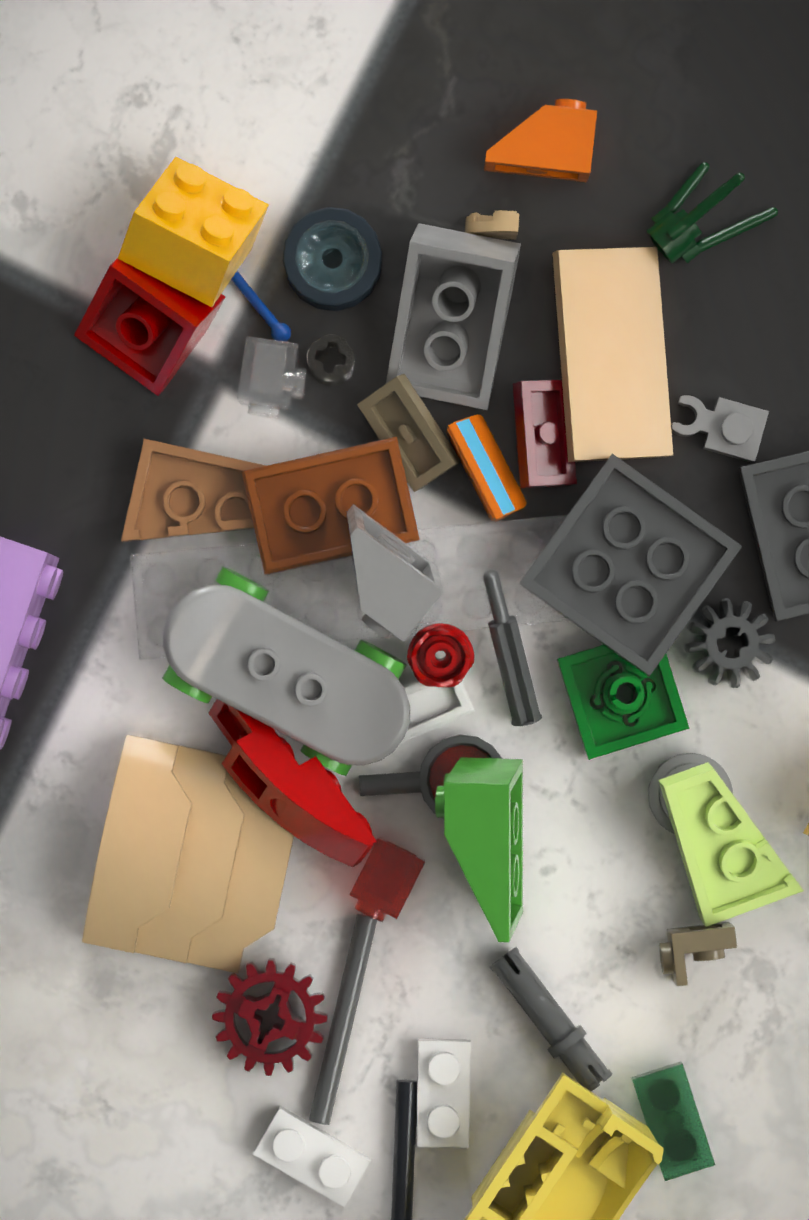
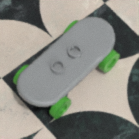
[162,566,410,776]

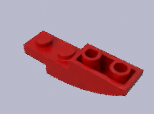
[208,699,377,867]

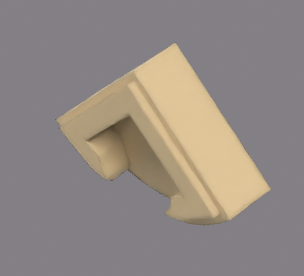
[465,210,519,240]

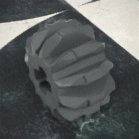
[685,598,776,688]

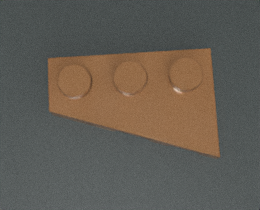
[121,439,266,542]

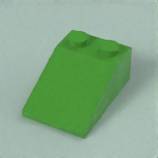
[435,757,523,942]

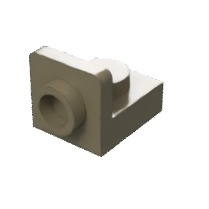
[659,922,737,986]

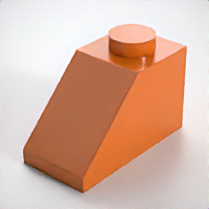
[484,99,597,182]

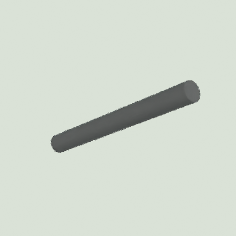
[309,914,378,1125]

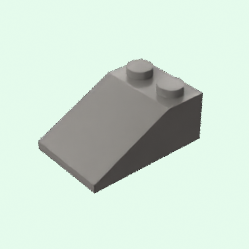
[386,223,521,410]

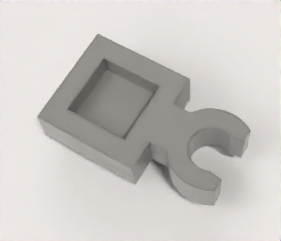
[671,395,769,463]

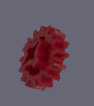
[212,958,328,1076]

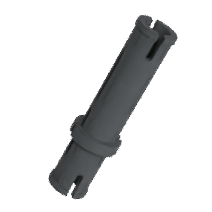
[490,947,613,1092]

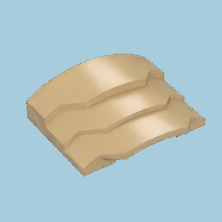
[82,735,294,974]

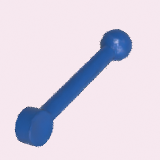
[231,271,292,343]

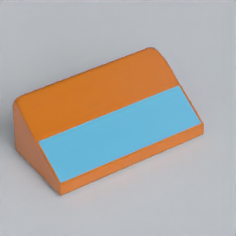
[446,414,527,523]

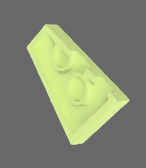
[659,762,804,927]

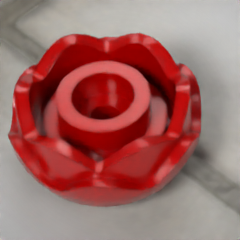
[407,623,474,688]

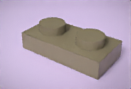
[357,374,461,492]

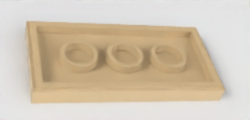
[552,247,673,462]

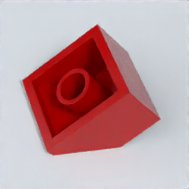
[74,259,226,396]

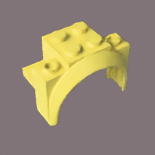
[464,1073,663,1220]

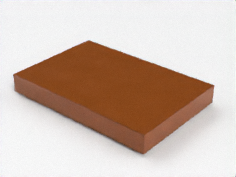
[242,437,420,576]

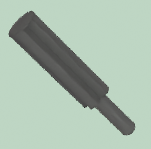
[483,570,542,726]

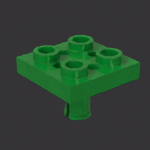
[556,645,690,760]

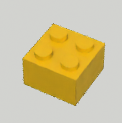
[117,156,269,307]

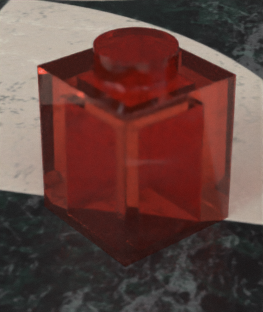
[349,836,425,922]

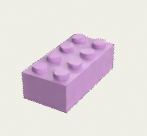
[0,536,63,750]

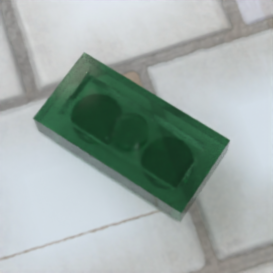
[631,1061,715,1181]

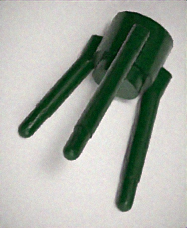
[646,162,778,264]

